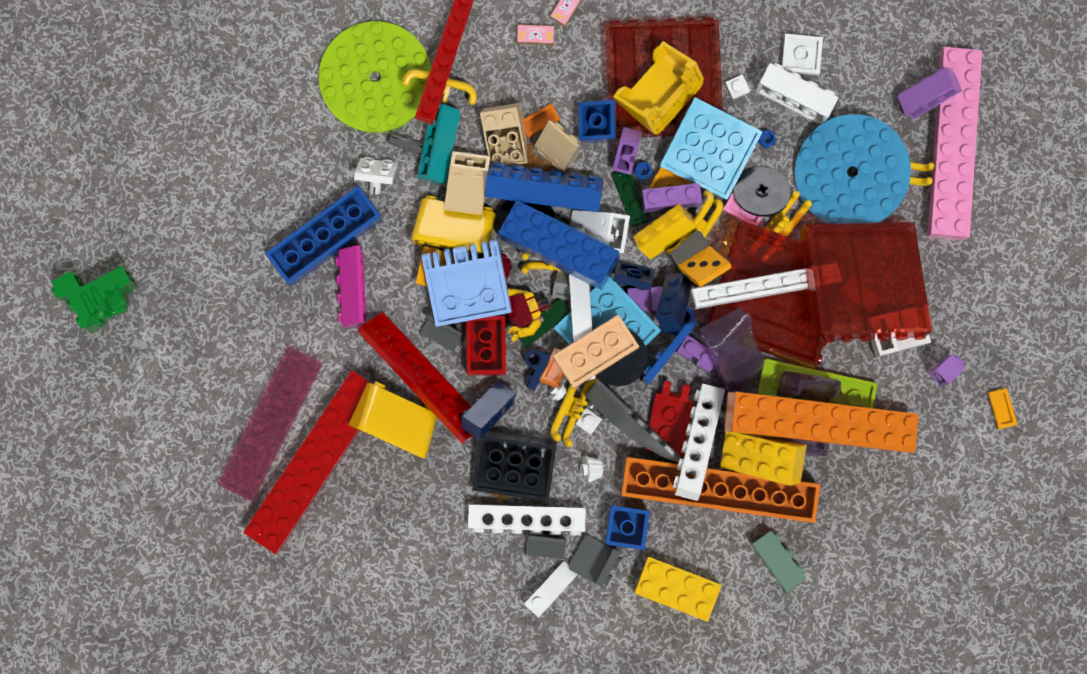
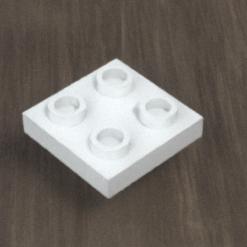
[354,157,398,195]

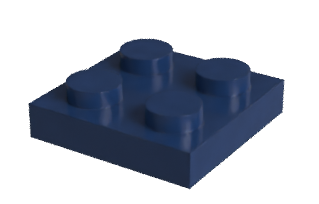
[613,260,655,290]

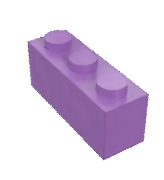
[898,67,962,119]
[641,183,702,213]

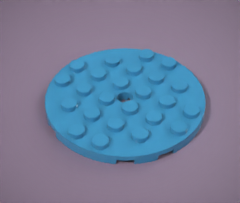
[795,114,911,229]

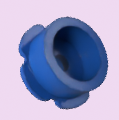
[758,130,776,148]
[634,162,652,180]

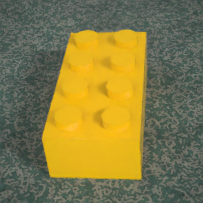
[720,432,807,486]
[634,557,722,622]

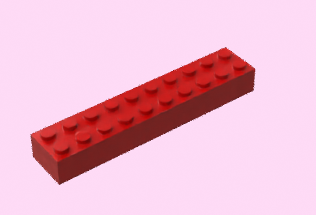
[243,371,374,554]

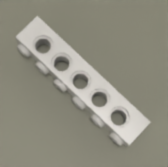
[673,384,725,501]
[468,505,586,535]

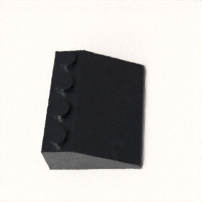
[472,430,557,502]

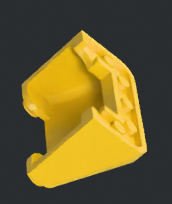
[613,41,703,134]
[411,195,496,258]
[349,381,437,459]

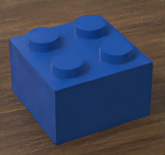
[605,505,650,550]

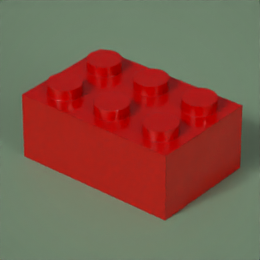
[466,316,506,376]

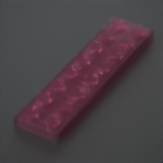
[218,347,323,502]

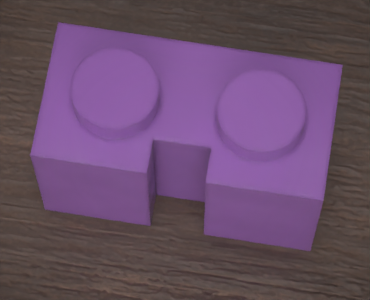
[613,127,642,175]
[627,287,663,316]
[676,335,720,374]
[928,354,966,387]

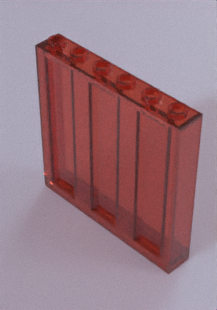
[605,17,723,138]
[704,220,849,369]
[800,222,932,343]

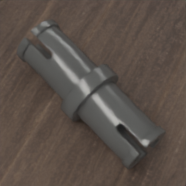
[388,132,424,155]

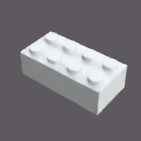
[756,63,839,125]

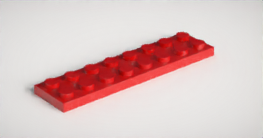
[357,312,473,444]

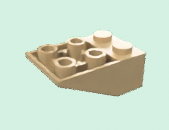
[480,103,528,166]
[535,120,579,173]
[444,151,490,215]

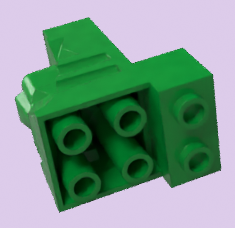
[51,266,138,333]

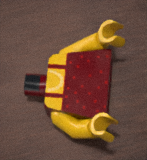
[508,288,551,341]

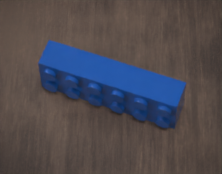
[484,162,603,212]
[265,186,383,287]
[498,200,620,290]

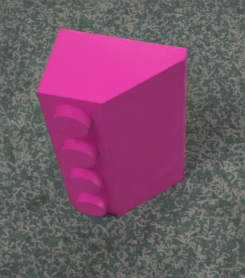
[336,245,367,328]

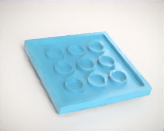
[659,97,763,199]
[554,276,662,384]

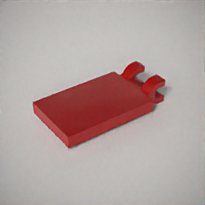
[645,381,694,457]

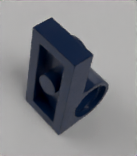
[525,350,550,392]

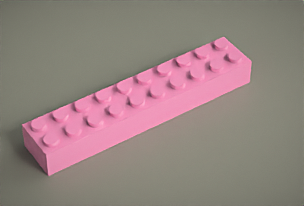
[927,47,982,240]

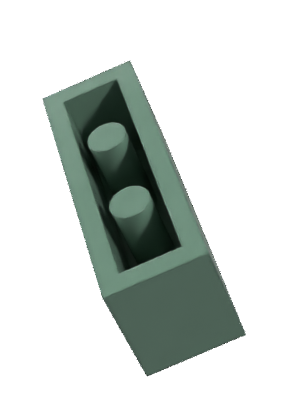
[751,530,806,592]

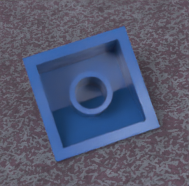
[579,100,616,143]

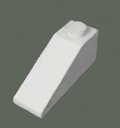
[524,561,578,618]

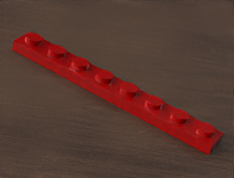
[414,0,474,125]

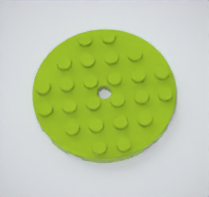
[319,21,431,133]

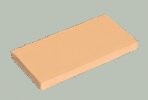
[553,315,639,389]

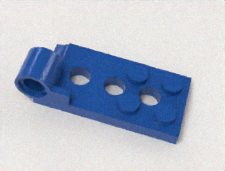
[642,307,697,387]

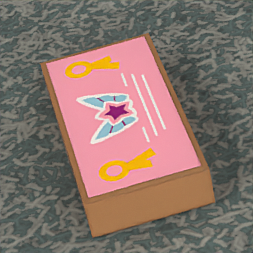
[549,0,582,27]
[516,24,555,46]

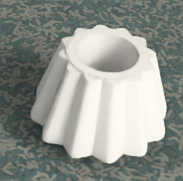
[580,456,603,483]

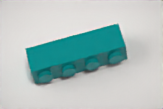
[417,104,460,184]

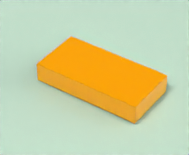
[988,388,1018,430]

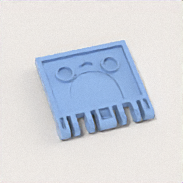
[422,239,512,327]

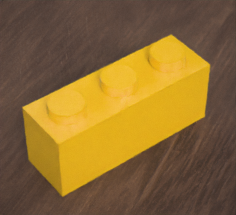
[633,204,697,260]

